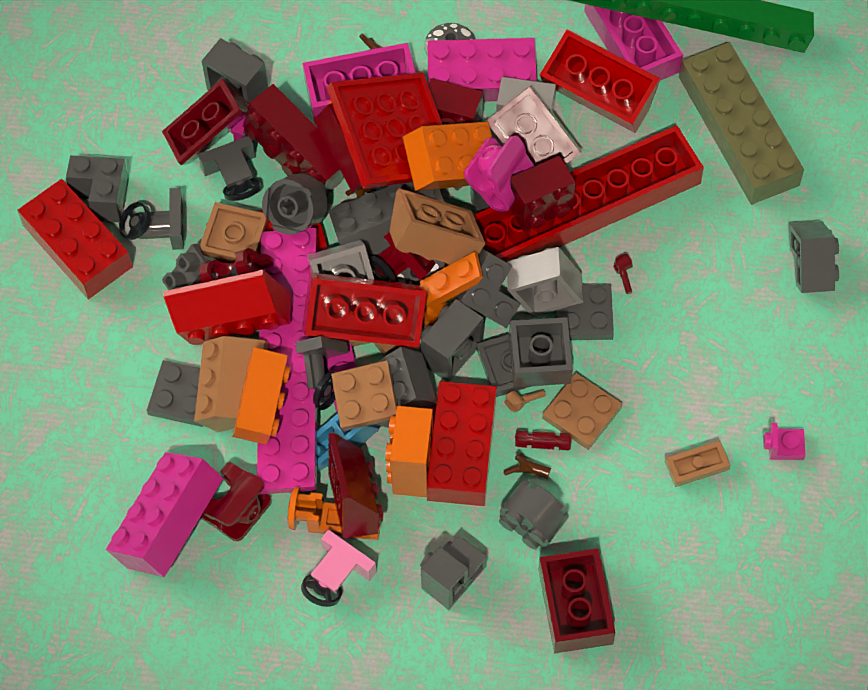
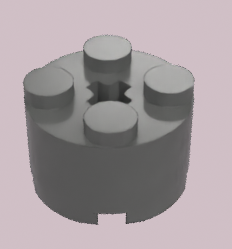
[262,173,327,235]
[499,481,569,550]

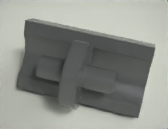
[162,244,210,290]

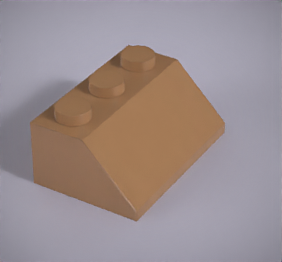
[390,188,485,265]
[194,336,268,432]

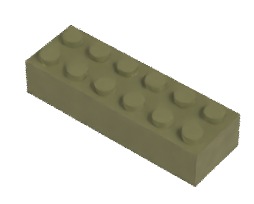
[679,42,804,205]

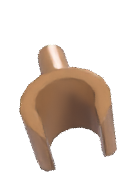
[504,390,545,412]

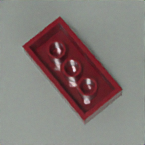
[242,84,343,195]

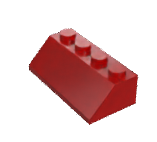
[540,29,660,133]
[163,270,291,345]

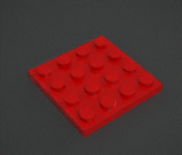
[326,72,443,189]

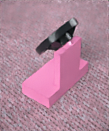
[301,530,377,607]

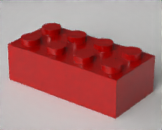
[17,178,133,300]
[302,273,427,348]
[427,381,496,506]

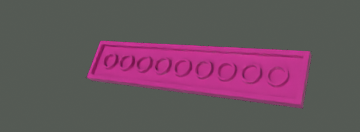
[257,228,318,494]

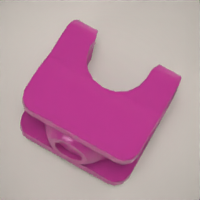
[464,136,534,212]

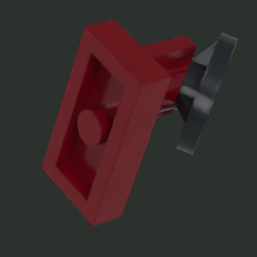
[368,229,436,283]

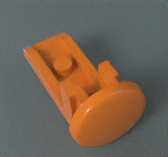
[420,252,483,326]
[287,487,381,540]

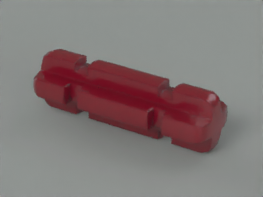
[515,430,572,451]

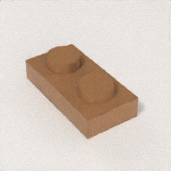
[665,440,731,487]

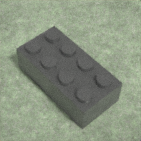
[328,182,444,256]

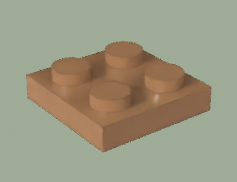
[200,202,269,263]
[331,360,397,431]
[542,373,622,450]

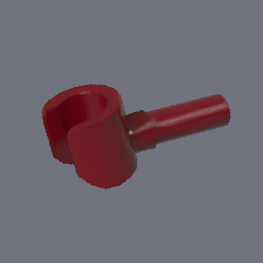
[613,253,633,294]

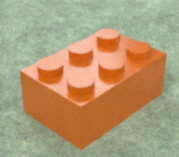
[403,122,492,191]
[385,406,433,497]

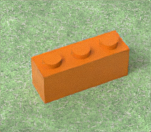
[232,347,290,445]

